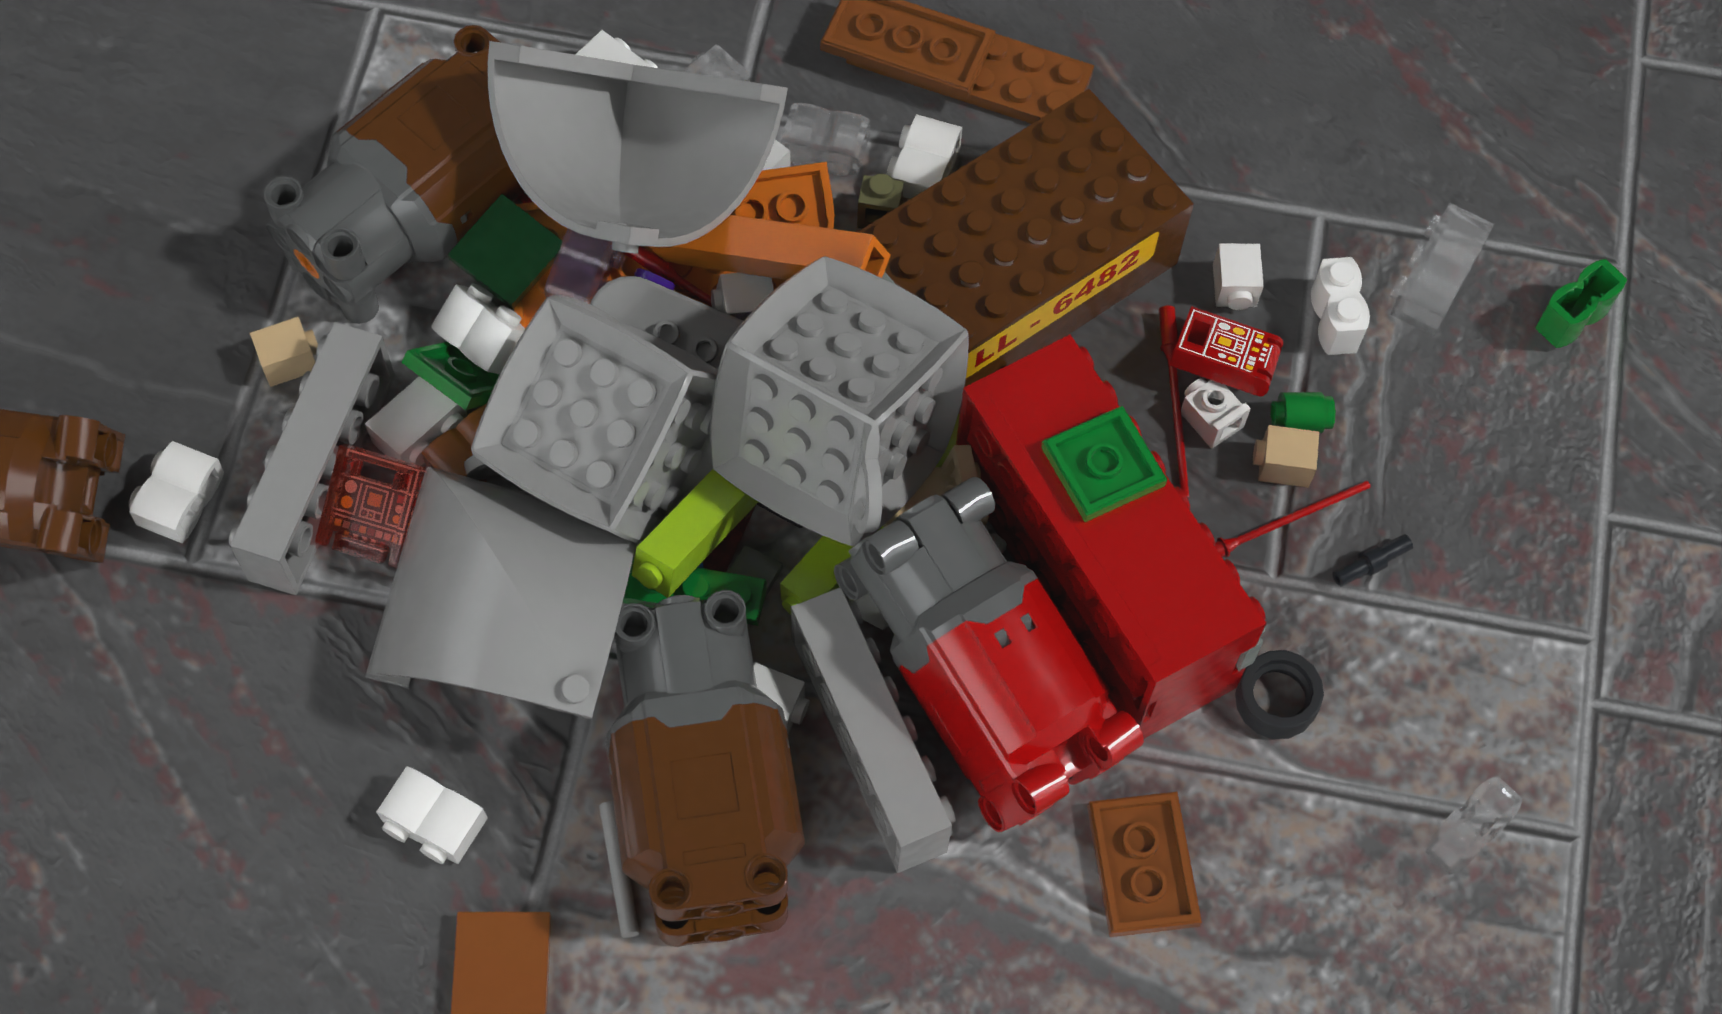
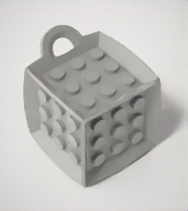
[710,256,969,546]
[464,295,718,544]

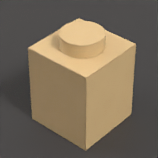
[250,316,318,387]
[1253,425,1319,488]

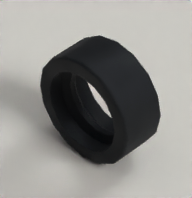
[1235,650,1324,739]

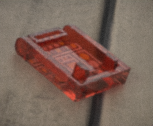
[315,444,426,568]

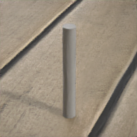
[599,801,640,938]

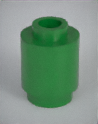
[1270,392,1336,434]

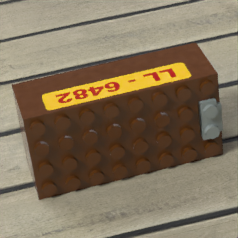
[858,89,1194,386]

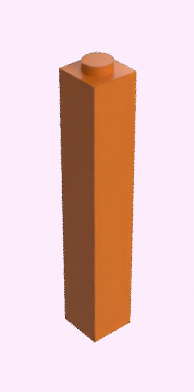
[649,215,891,280]

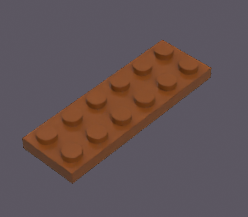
[846,34,1095,124]

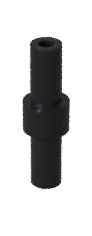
[1332,534,1413,587]

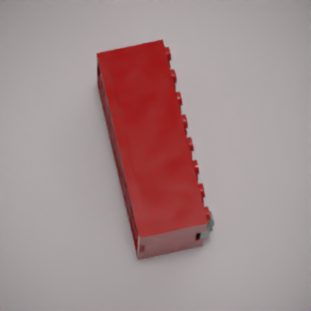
[956,334,1266,739]

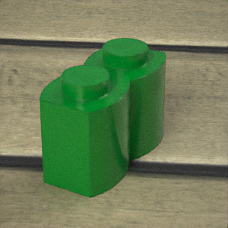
[1535,259,1627,348]

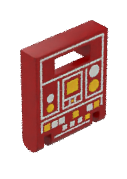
[1169,306,1284,397]

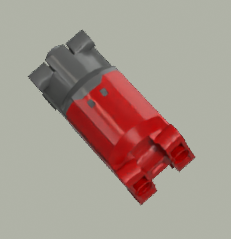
[834,477,1144,832]

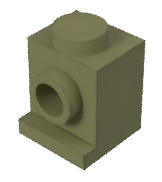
[857,173,904,229]

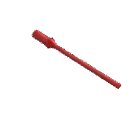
[625,246,712,307]
[1159,305,1190,499]
[1215,480,1371,558]

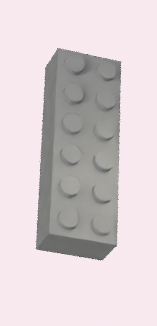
[229,322,395,595]
[791,588,956,873]

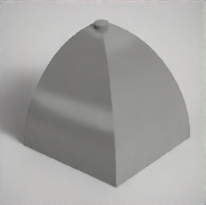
[488,41,788,253]
[365,466,636,720]

